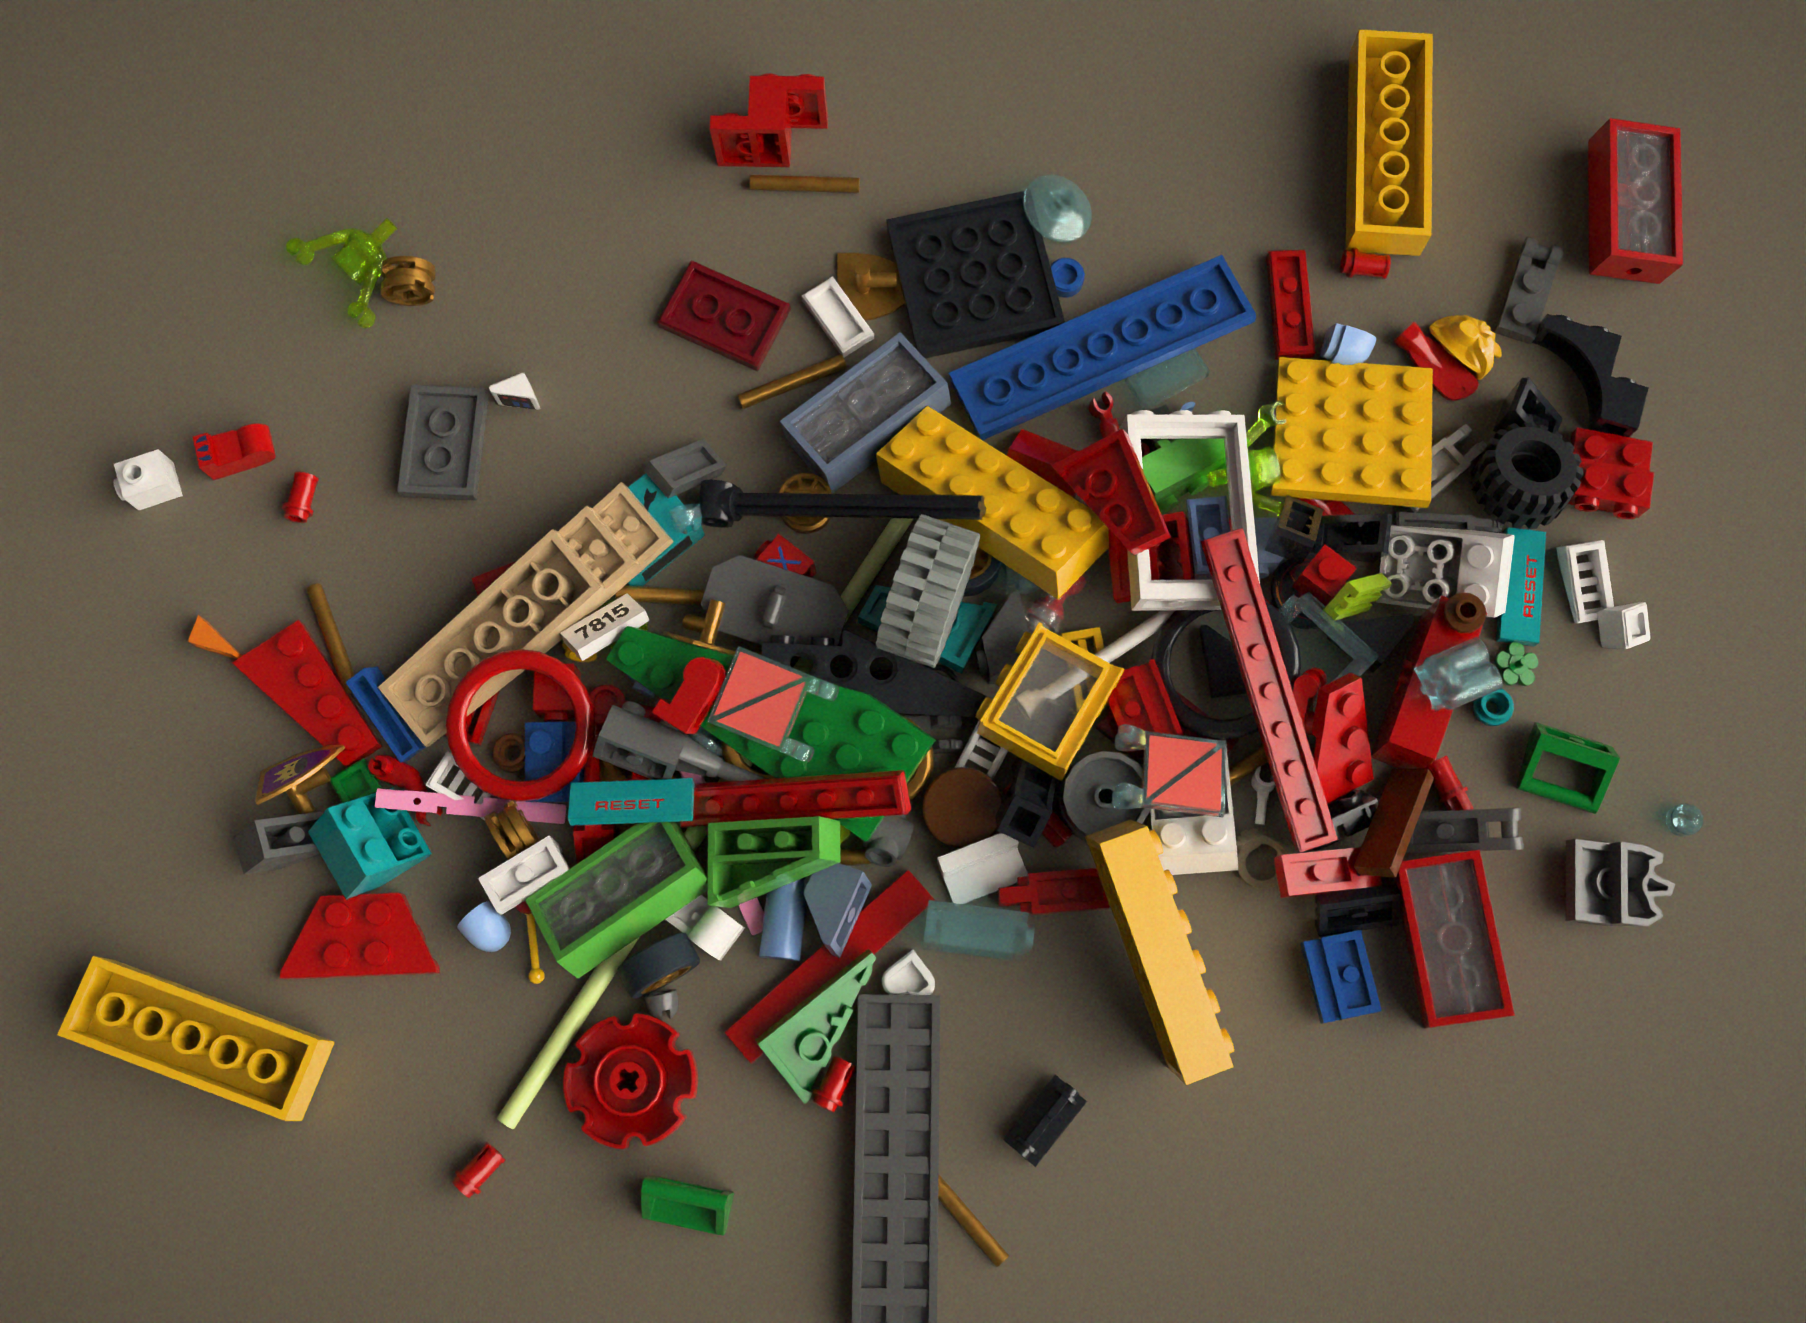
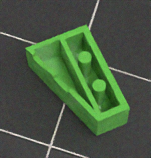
[1142,410,1227,515]
[707,816,841,908]

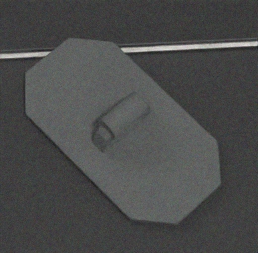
[701,555,849,660]

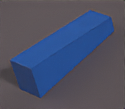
[346,666,426,762]

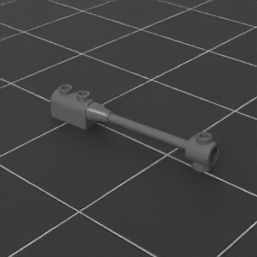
[593,701,914,867]

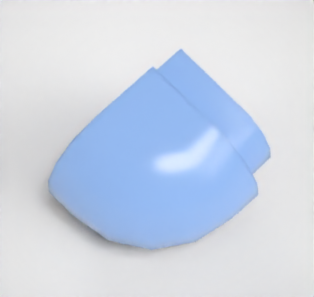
[1320,323,1376,365]
[457,901,511,952]

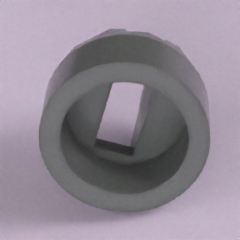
[644,989,679,1020]

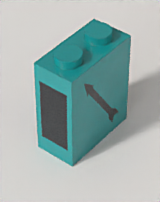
[627,473,705,586]

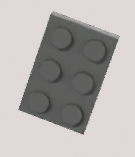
[397,385,489,501]

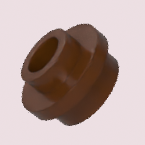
[1444,593,1486,633]
[492,733,525,773]

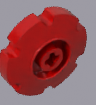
[563,1013,698,1149]

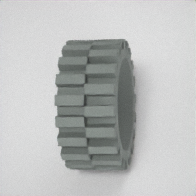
[876,515,980,668]

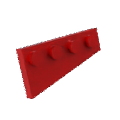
[232,619,383,768]

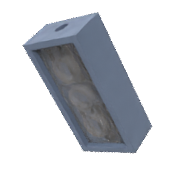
[780,332,951,494]

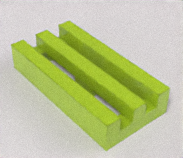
[1323,573,1392,621]

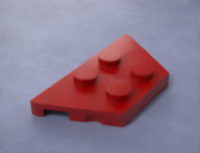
[280,893,440,980]

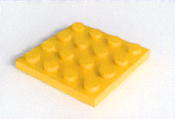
[1271,357,1433,508]

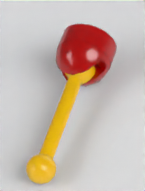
[515,900,545,984]

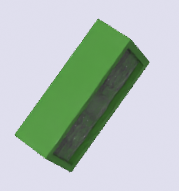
[525,822,708,978]

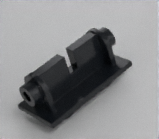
[1306,789,1378,852]
[1003,1075,1087,1167]

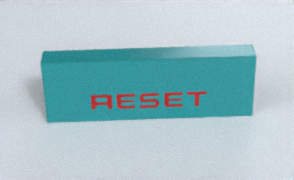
[1496,527,1546,646]
[568,778,695,826]

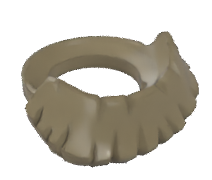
[1236,829,1299,889]

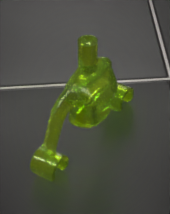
[286,218,398,328]
[1207,401,1287,515]

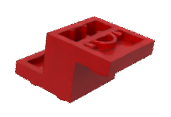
[710,73,828,167]
[1108,511,1232,603]

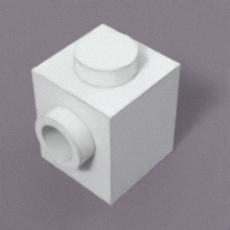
[113,449,183,510]

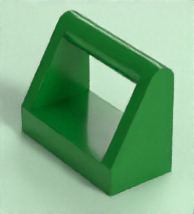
[1516,722,1620,814]
[641,1175,734,1236]

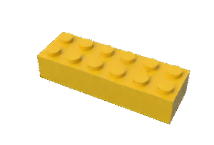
[1345,29,1433,256]
[876,406,1109,599]
[1085,819,1234,1085]
[57,956,335,1121]

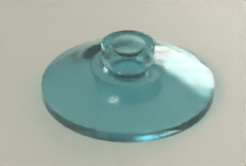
[1023,175,1092,242]

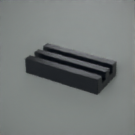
[1315,884,1401,936]

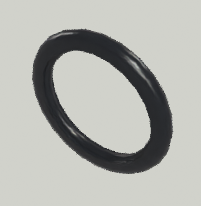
[1151,600,1301,740]

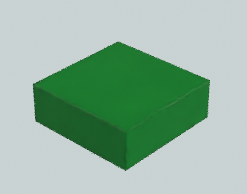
[330,758,383,803]

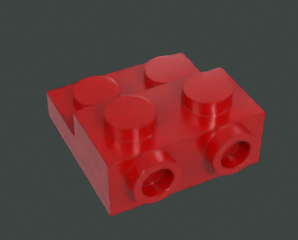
[1568,427,1654,520]

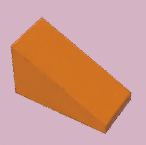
[187,615,243,659]

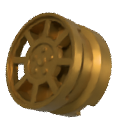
[381,256,435,306]
[779,473,832,534]
[484,800,540,860]

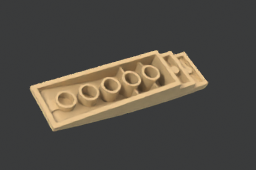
[378,482,674,747]

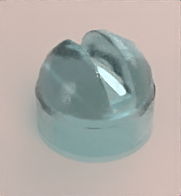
[669,504,702,534]
[1666,803,1704,837]

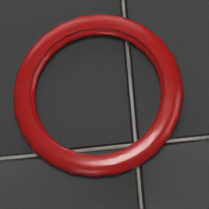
[446,649,596,802]

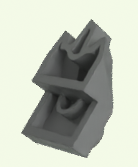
[1566,839,1675,926]

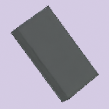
[644,439,727,498]

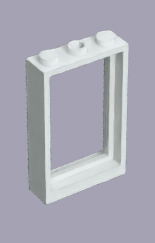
[1119,410,1260,611]

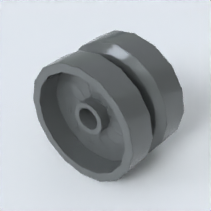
[1056,751,1152,842]

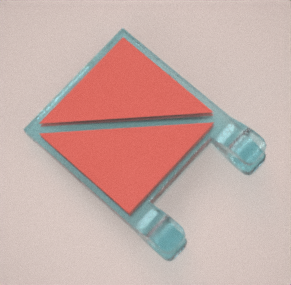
[707,646,839,762]
[1112,724,1226,818]

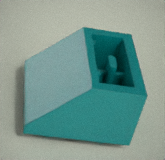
[308,787,432,899]

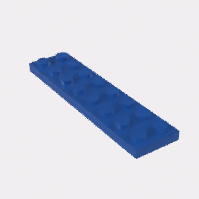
[949,255,1256,440]

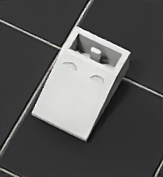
[1376,525,1515,618]
[1146,740,1238,875]

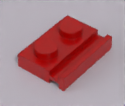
[1107,659,1184,755]

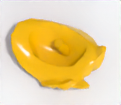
[1429,315,1502,380]

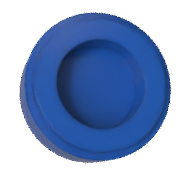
[1050,258,1085,298]

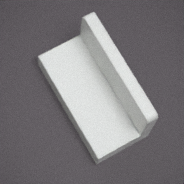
[937,833,1028,907]
[478,836,570,915]

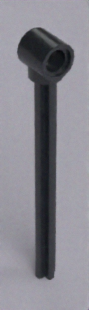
[695,479,986,528]

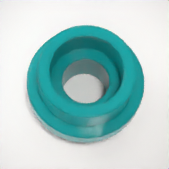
[1473,687,1514,726]

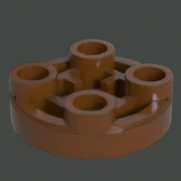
[923,767,1003,848]

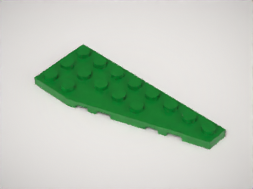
[606,626,936,842]

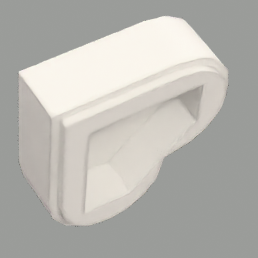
[882,950,935,995]

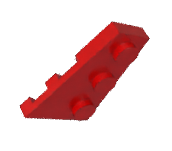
[1051,429,1171,555]
[1312,672,1374,804]

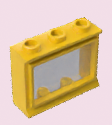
[975,622,1124,781]

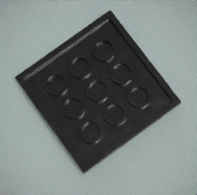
[886,190,1065,358]

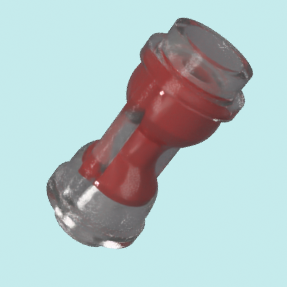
[1025,565,1094,634]

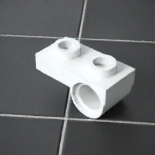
[665,895,745,961]

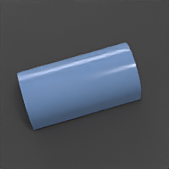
[1186,496,1230,580]
[759,878,807,962]

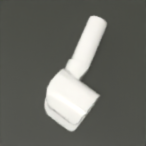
[1251,766,1275,825]

